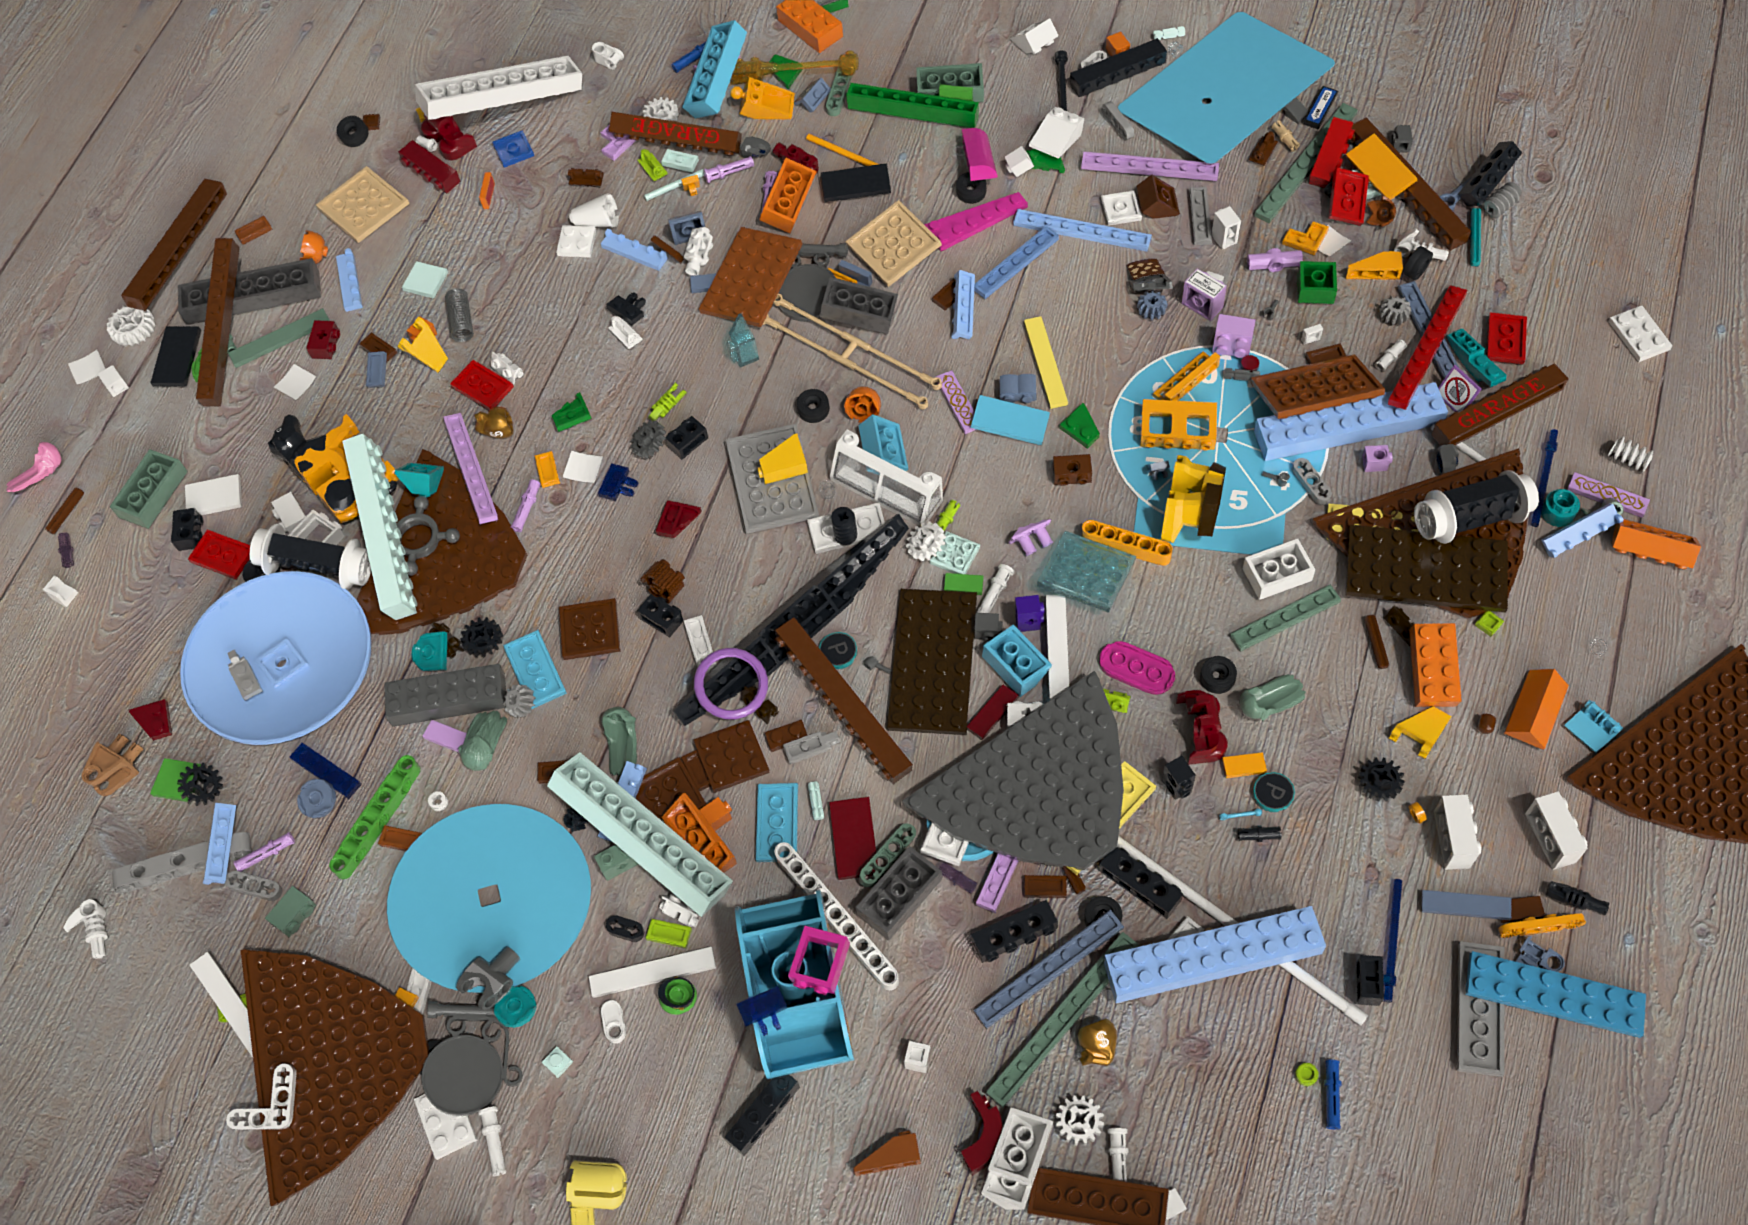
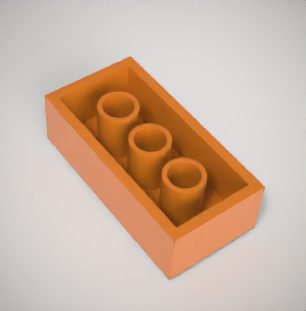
[776,0,843,54]
[759,158,817,234]
[1409,623,1462,707]

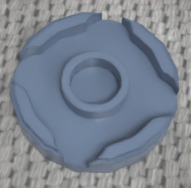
[297,779,336,819]

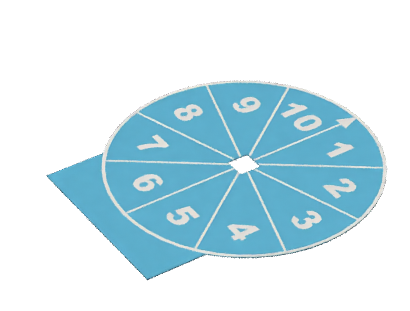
[1108,345,1329,555]

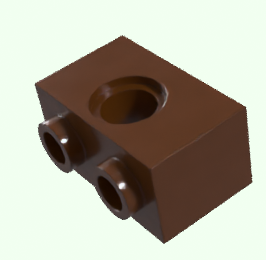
[1053,454,1092,486]

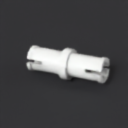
[1375,339,1407,372]

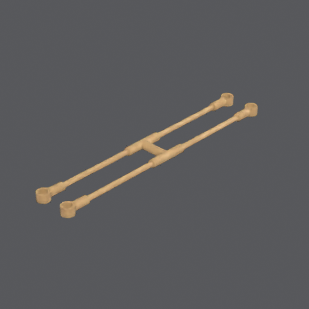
[763,294,942,409]

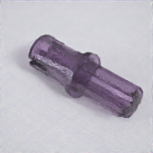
[58,532,74,568]
[939,863,978,894]

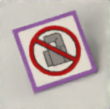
[1438,365,1482,412]

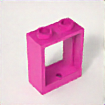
[788,926,850,995]

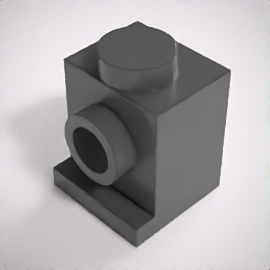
[1391,125,1413,153]

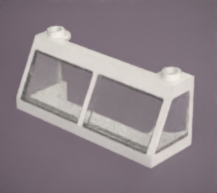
[830,430,943,527]

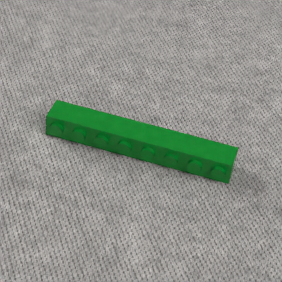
[847,83,979,128]

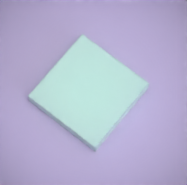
[402,261,448,299]

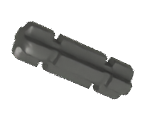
[1224,368,1260,381]

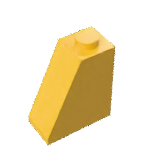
[757,433,808,484]

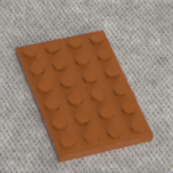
[699,227,803,327]
[1251,354,1385,419]

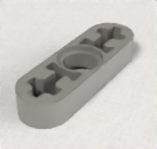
[1102,101,1134,140]
[1292,458,1332,505]
[225,871,282,901]

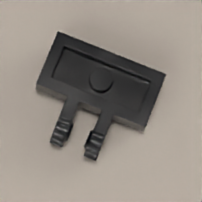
[606,292,646,325]

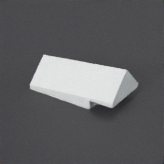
[981,1107,1053,1210]

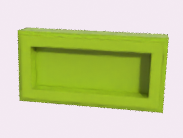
[646,919,692,949]

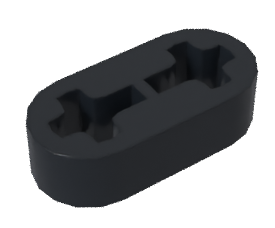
[605,915,645,942]

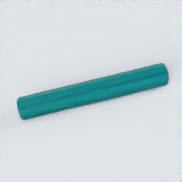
[1470,208,1481,267]

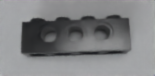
[1458,141,1522,206]
[1099,848,1183,919]
[971,900,1058,963]
[724,1075,800,1157]

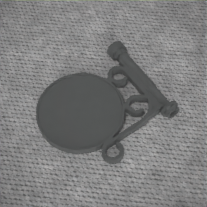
[776,243,848,322]
[422,1001,523,1116]

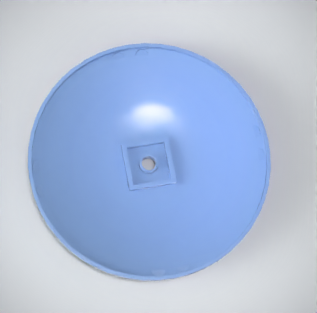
[180,571,371,745]

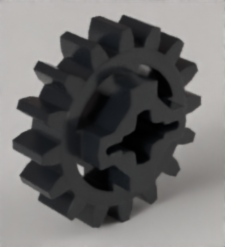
[460,617,503,658]
[1358,757,1405,802]
[177,763,223,806]

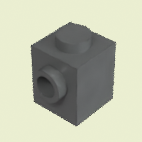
[975,613,1003,641]

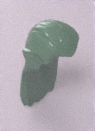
[1239,674,1306,721]
[602,707,637,776]
[458,710,508,771]

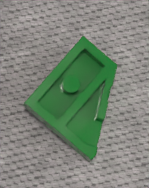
[767,54,803,89]
[1026,149,1065,173]
[551,392,592,432]
[1060,403,1100,449]

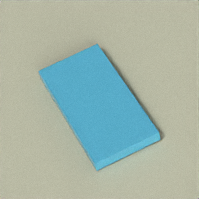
[971,395,1050,446]
[503,630,567,709]
[756,783,798,862]

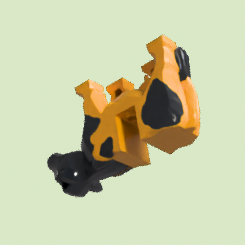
[268,414,399,523]

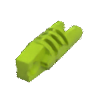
[648,382,687,421]

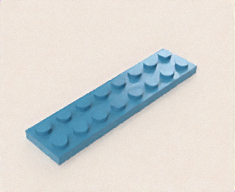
[1465,951,1646,1038]

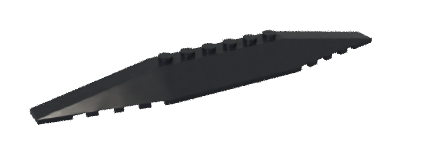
[672,514,909,726]

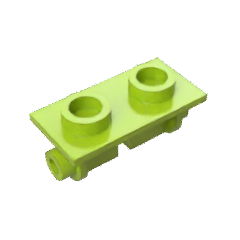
[637,149,668,181]
[1103,689,1131,713]

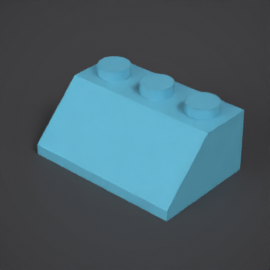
[858,414,908,475]
[982,624,1052,697]

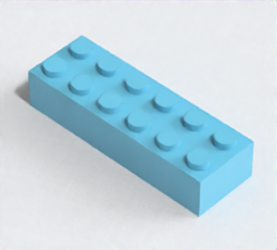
[683,20,747,119]

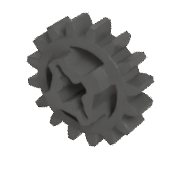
[631,420,666,459]

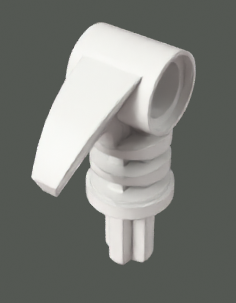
[1394,228,1449,261]
[63,899,107,959]

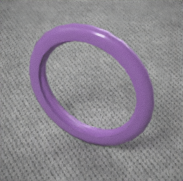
[694,648,768,719]

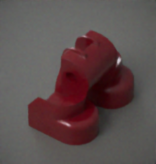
[421,114,477,161]
[1176,690,1228,765]

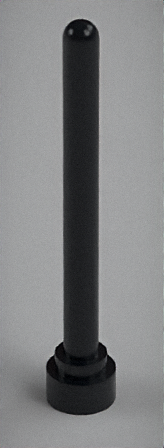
[1055,50,1068,111]

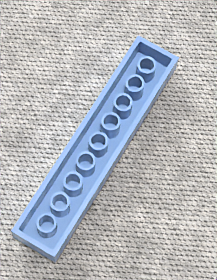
[1254,382,1448,461]
[1104,906,1326,1003]

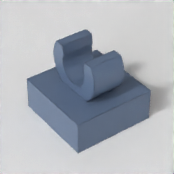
[1147,460,1170,480]

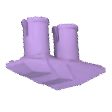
[1008,519,1053,556]

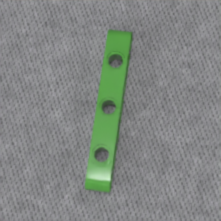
[329,755,420,880]

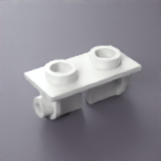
[608,316,643,349]
[491,352,523,385]
[659,894,704,927]

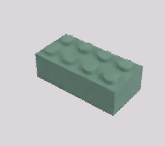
[916,63,984,102]
[109,449,188,529]

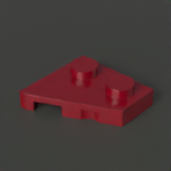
[656,500,702,538]
[129,699,172,741]

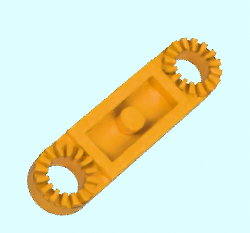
[1498,913,1586,938]

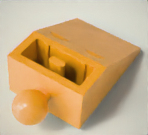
[730,77,795,120]

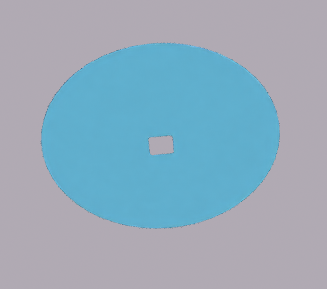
[387,804,591,993]

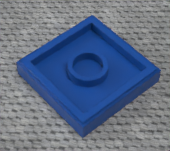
[492,130,535,168]

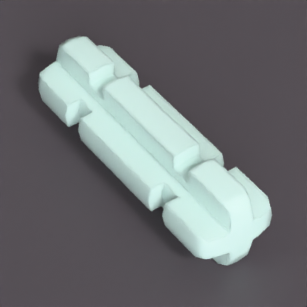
[1153,26,1185,40]
[808,781,824,820]

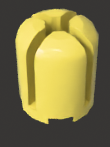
[566,1160,627,1210]

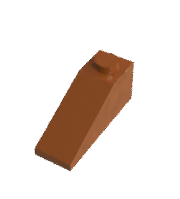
[854,1131,921,1176]

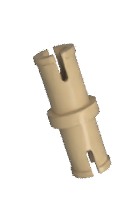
[1271,120,1300,152]

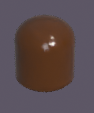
[1477,713,1496,734]

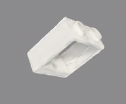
[288,510,345,545]

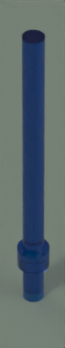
[1531,429,1558,527]
[1383,879,1403,1003]

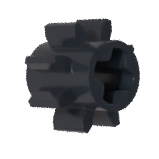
[564,808,589,832]

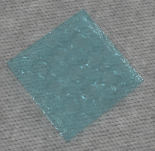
[1037,531,1136,613]

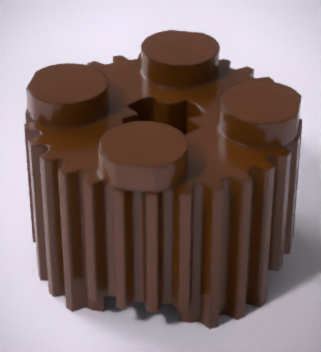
[640,559,685,604]

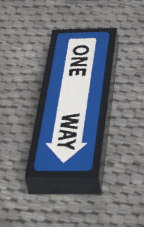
[1303,86,1338,129]

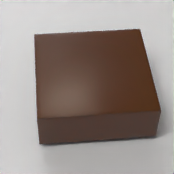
[363,114,381,130]

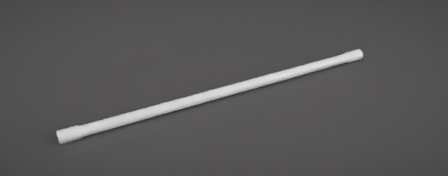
[1117,836,1369,1026]

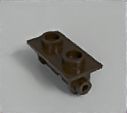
[1384,605,1415,646]
[429,622,464,658]
[741,686,779,724]

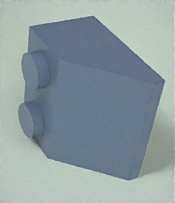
[668,211,705,245]

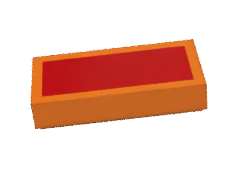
[479,172,495,209]

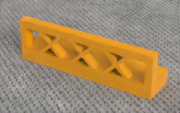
[1153,351,1221,401]

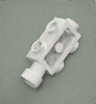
[684,227,713,276]

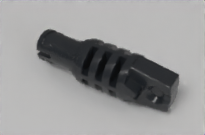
[1546,881,1610,915]

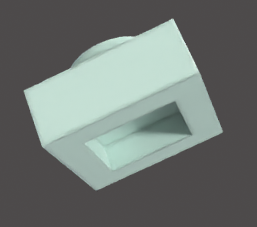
[542,1046,573,1078]

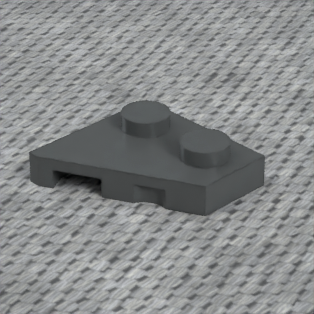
[1129,274,1172,292]

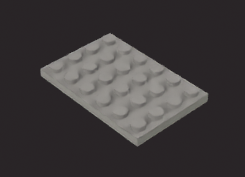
[725,424,819,534]

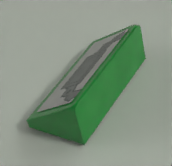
[818,0,849,13]

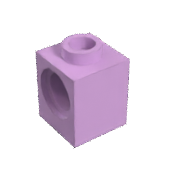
[1362,445,1393,472]

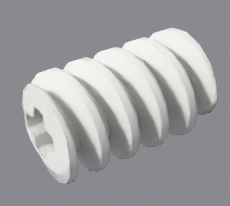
[1608,436,1653,473]

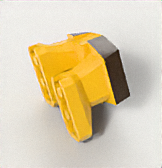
[1161,455,1226,543]

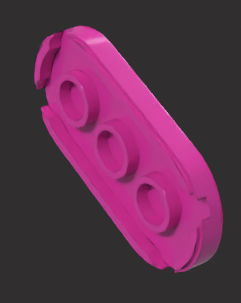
[1099,641,1175,695]

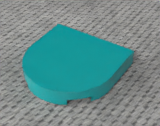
[412,632,448,672]

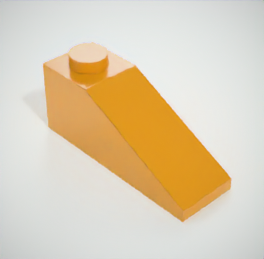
[1345,251,1403,280]

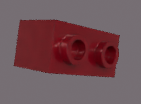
[306,320,340,360]

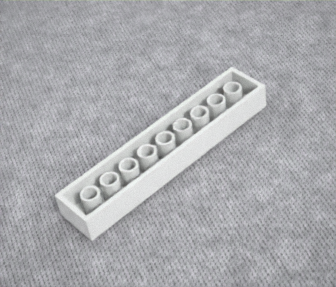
[415,56,582,120]

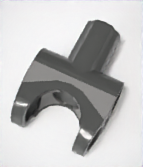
[456,947,520,1010]

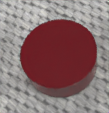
[1241,355,1260,372]

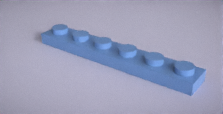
[974,226,1059,299]

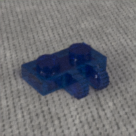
[598,463,639,501]
[737,986,787,1036]

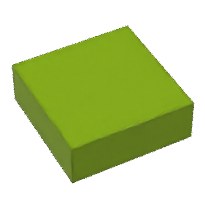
[1475,611,1504,637]

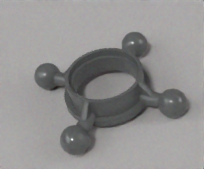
[396,496,460,576]

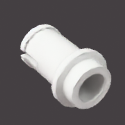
[416,135,438,152]

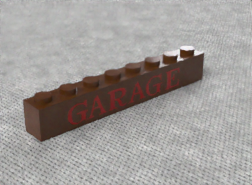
[609,112,742,156]
[1431,363,1569,446]

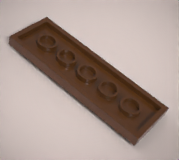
[1028,1168,1169,1225]

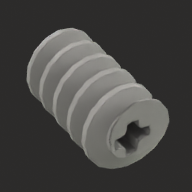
[1483,182,1522,219]

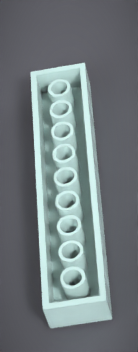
[343,434,417,620]
[547,752,733,917]

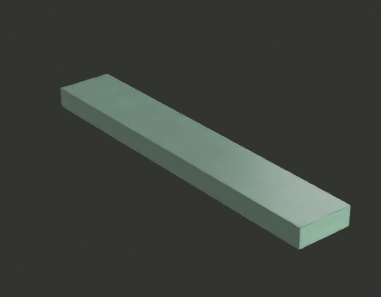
[228,308,330,368]
[1230,584,1341,652]

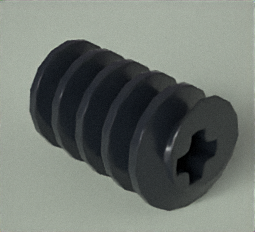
[831,507,858,545]

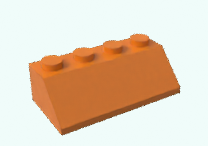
[1611,519,1701,569]

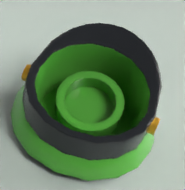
[658,976,697,1015]

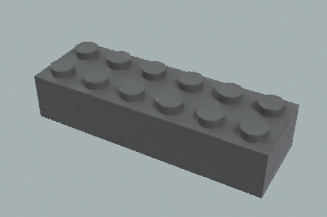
[385,664,506,727]

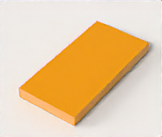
[1346,133,1417,200]

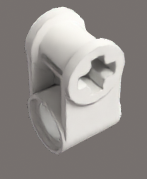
[592,42,624,70]

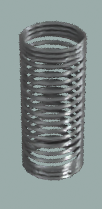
[445,288,474,342]

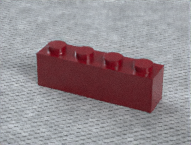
[398,140,461,194]

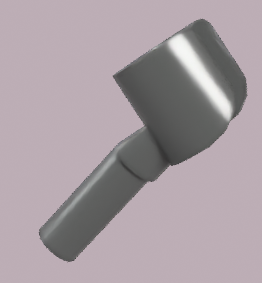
[1263,300,1279,320]
[1262,472,1290,487]
[864,656,892,674]

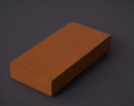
[235,216,273,245]
[378,825,422,851]

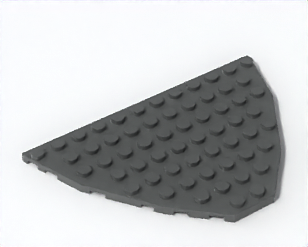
[902,671,1124,870]

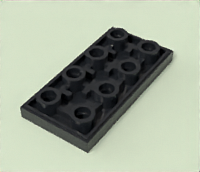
[821,163,891,202]
[150,326,201,386]

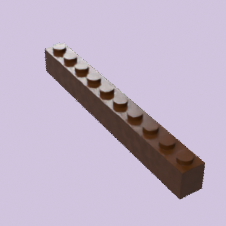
[1349,117,1471,251]
[121,179,227,311]
[196,238,240,407]
[775,618,913,784]

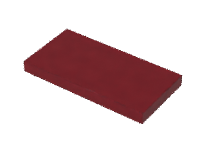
[829,797,878,880]

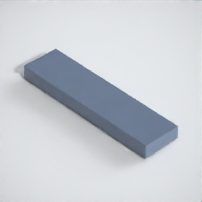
[1422,890,1511,920]

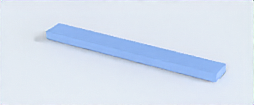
[1013,209,1152,252]

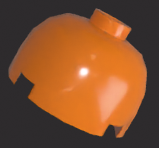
[300,230,328,264]
[844,386,881,423]

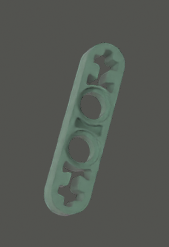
[826,64,853,116]
[859,823,916,887]

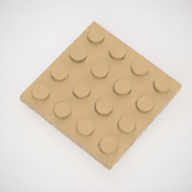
[316,166,409,243]
[846,200,942,287]

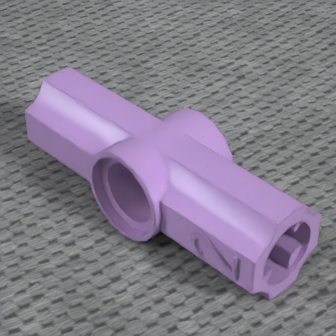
[1247,248,1303,272]

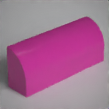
[962,128,998,181]

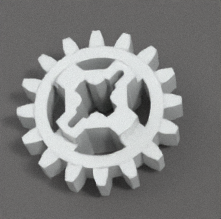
[643,97,679,121]
[906,521,946,561]
[1056,1095,1104,1146]

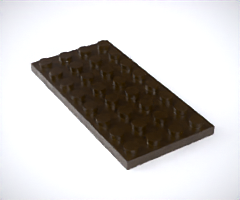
[1346,525,1508,613]
[887,589,977,735]

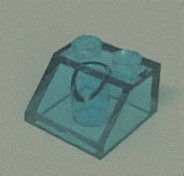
[728,313,759,368]

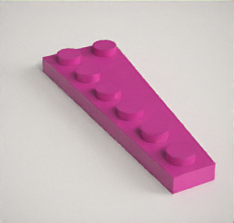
[924,192,1028,251]

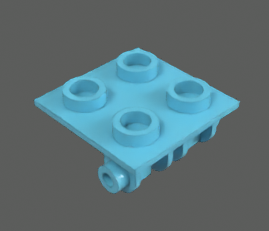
[1564,700,1623,753]

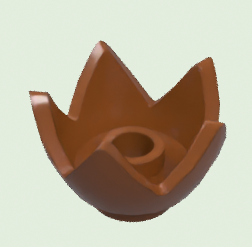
[1366,196,1396,227]

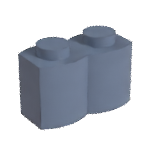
[1000,374,1037,403]

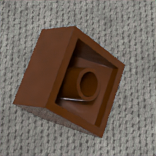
[1137,175,1180,219]

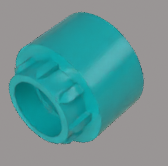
[1541,489,1580,527]

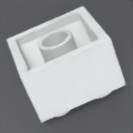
[1010,18,1058,54]

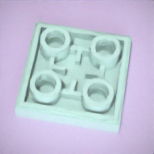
[930,531,980,574]

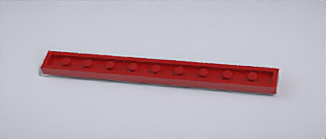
[1388,285,1467,410]

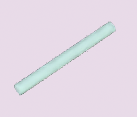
[644,169,704,201]

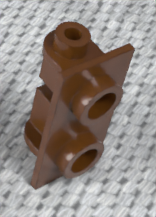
[1249,131,1278,166]
[568,168,604,186]

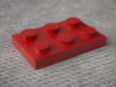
[1328,167,1369,226]
[1486,312,1527,365]
[450,360,514,410]
[188,529,250,580]

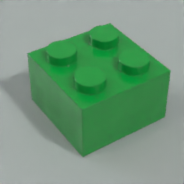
[1297,261,1337,304]

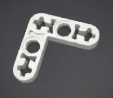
[226,1064,296,1130]

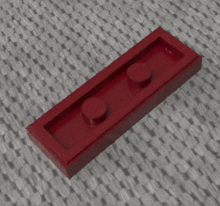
[967,684,1019,740]

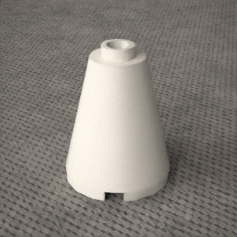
[569,193,619,228]

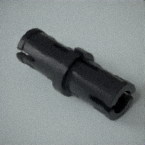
[1238,825,1282,842]

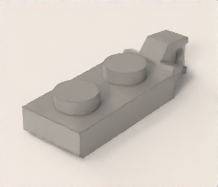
[227,650,263,700]
[783,731,840,765]

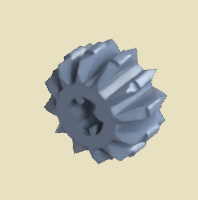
[1137,290,1168,321]

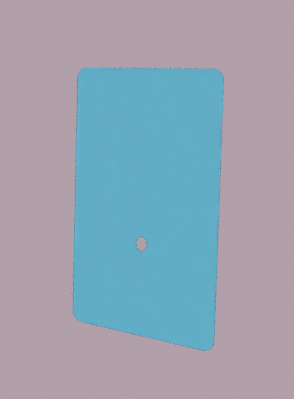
[1118,12,1335,164]

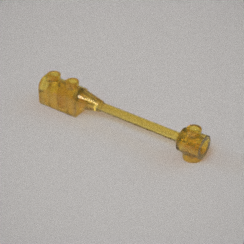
[730,50,859,85]

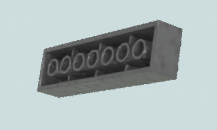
[178,258,321,324]

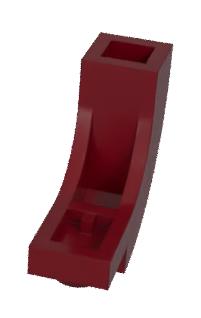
[961,1090,1002,1176]

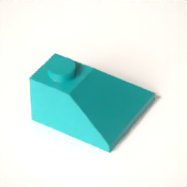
[395,462,444,497]

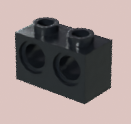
[665,416,709,460]
[171,508,203,551]
[637,594,684,638]
[1162,756,1196,800]
[1356,955,1384,1006]

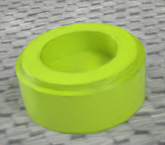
[1295,1063,1319,1087]

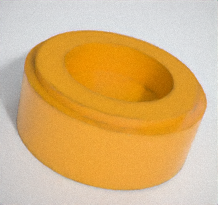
[1409,802,1427,824]

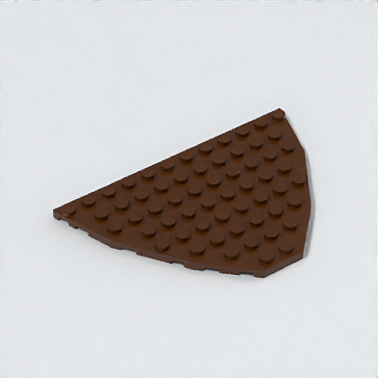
[1312,448,1528,618]
[356,449,528,635]
[1566,644,1748,844]
[240,949,430,1207]

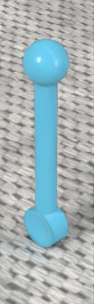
[1219,808,1262,820]

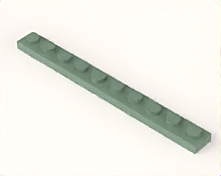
[1255,103,1358,224]
[986,932,1139,1108]

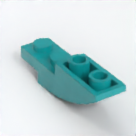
[1447,328,1507,388]

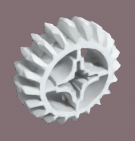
[106,305,155,347]

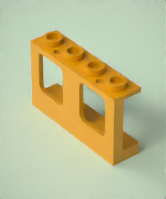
[1140,399,1217,450]

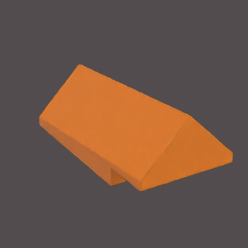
[1504,669,1569,750]
[661,793,737,873]

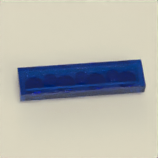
[289,742,362,799]

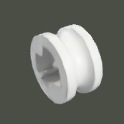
[428,791,448,812]

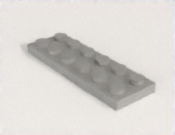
[1457,941,1504,1077]

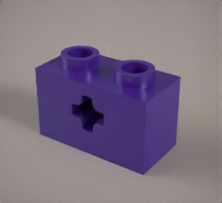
[1015,595,1044,632]

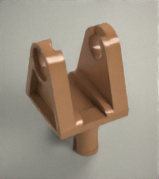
[81,733,144,796]

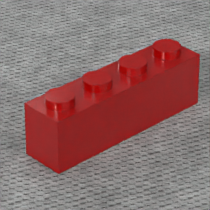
[1309,117,1355,188]

